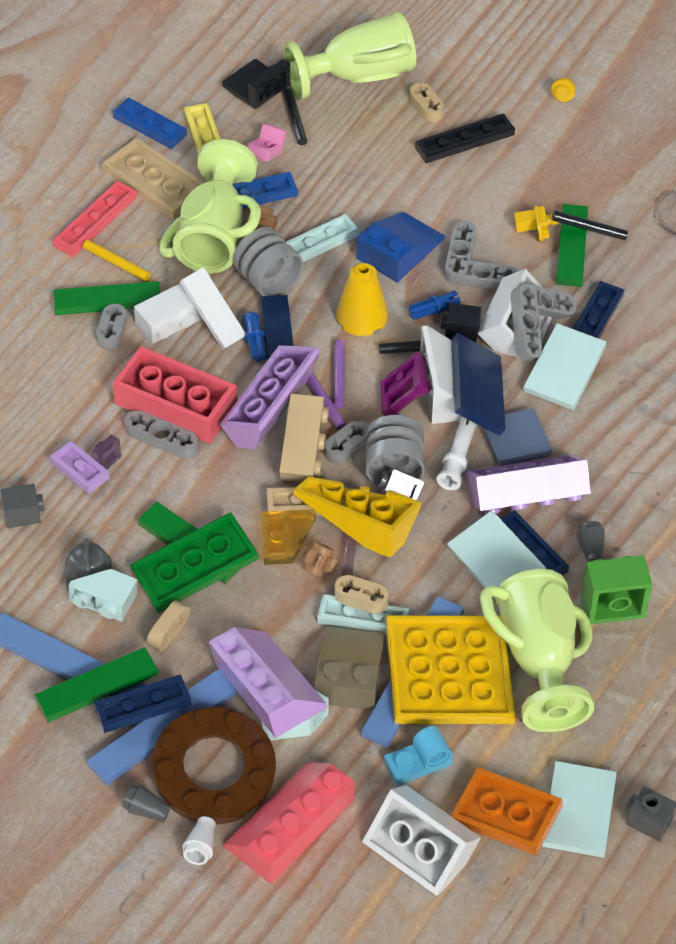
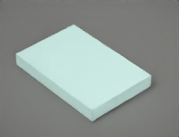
[524,323,607,411]
[447,511,546,600]
[542,761,617,858]

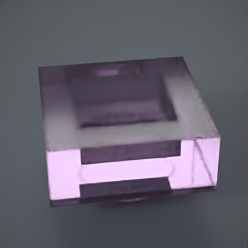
[92,434,121,469]

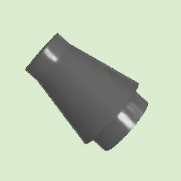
[577,521,605,562]
[122,784,171,823]

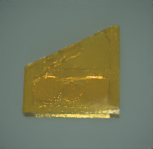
[261,509,316,565]

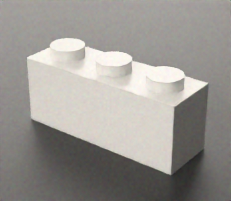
[134,284,203,344]

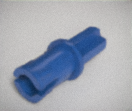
[408,290,461,320]
[242,312,267,362]

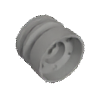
[233,227,303,296]
[366,415,425,485]

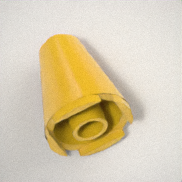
[336,263,389,336]

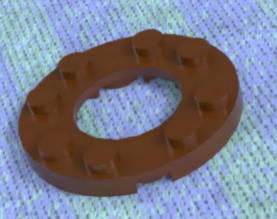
[152,707,276,825]

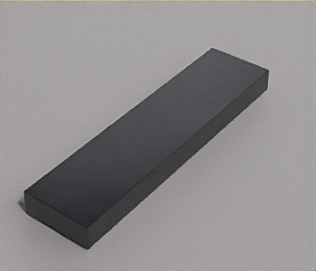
[415,113,515,163]

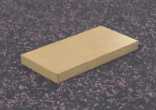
[101,138,204,219]

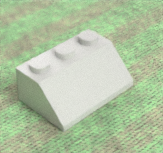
[478,269,558,361]
[420,326,462,424]
[362,785,481,896]

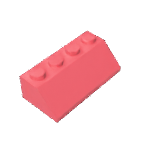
[224,762,355,884]

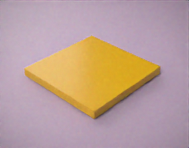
[385,615,516,724]

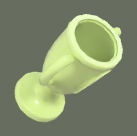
[283,12,416,100]
[159,139,261,274]
[480,568,594,732]

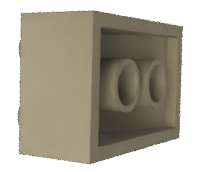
[315,626,385,710]

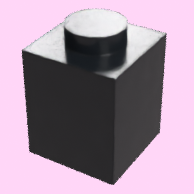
[441,303,482,343]

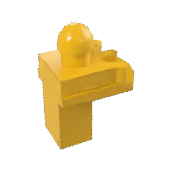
[514,206,559,242]

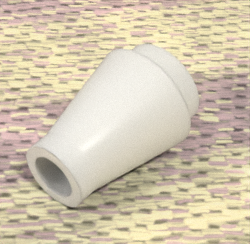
[182,816,216,865]

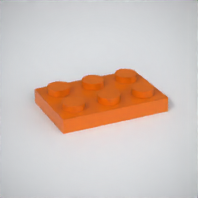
[451,767,563,856]

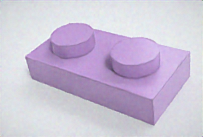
[50,441,110,494]

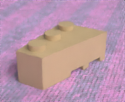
[280,394,329,484]

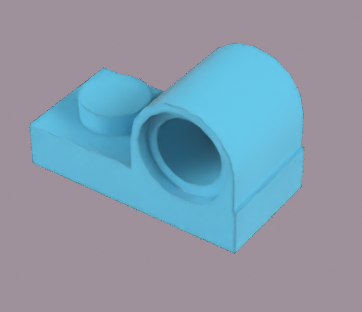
[384,726,453,786]

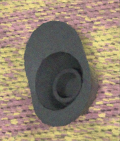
[65,538,112,594]

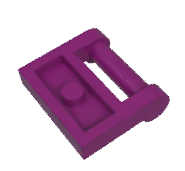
[380,352,431,416]

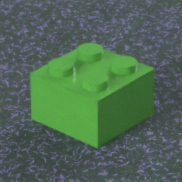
[581,555,652,624]

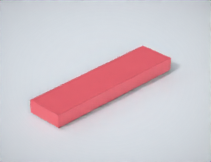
[52,181,138,257]

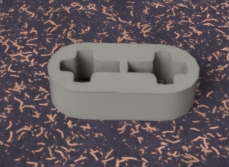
[97,304,127,350]
[325,421,368,464]

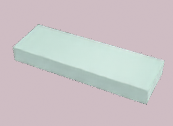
[286,214,360,262]
[317,594,409,635]

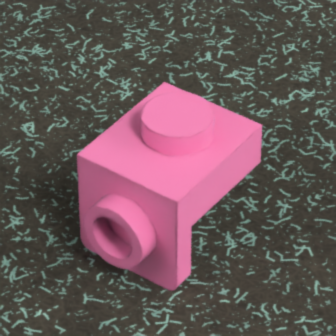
[248,123,286,161]

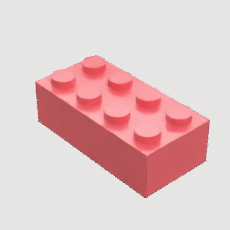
[113,346,237,444]

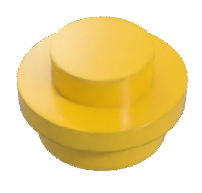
[551,78,576,102]

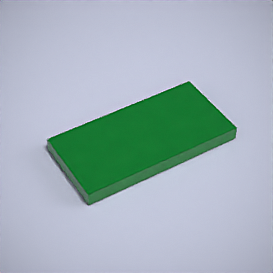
[129,512,260,613]

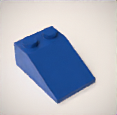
[356,212,445,283]

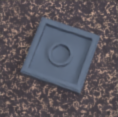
[482,408,552,466]

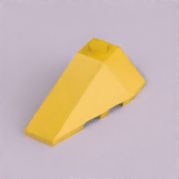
[294,476,421,558]

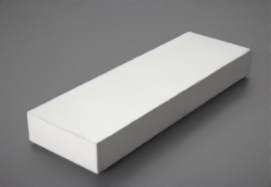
[180,267,246,350]

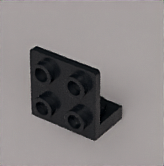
[222,59,290,109]

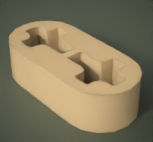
[410,83,444,122]
[334,575,389,614]
[147,600,190,652]

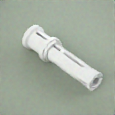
[436,417,477,490]

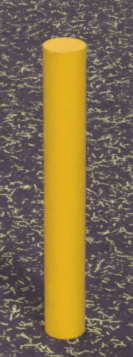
[83,239,151,282]

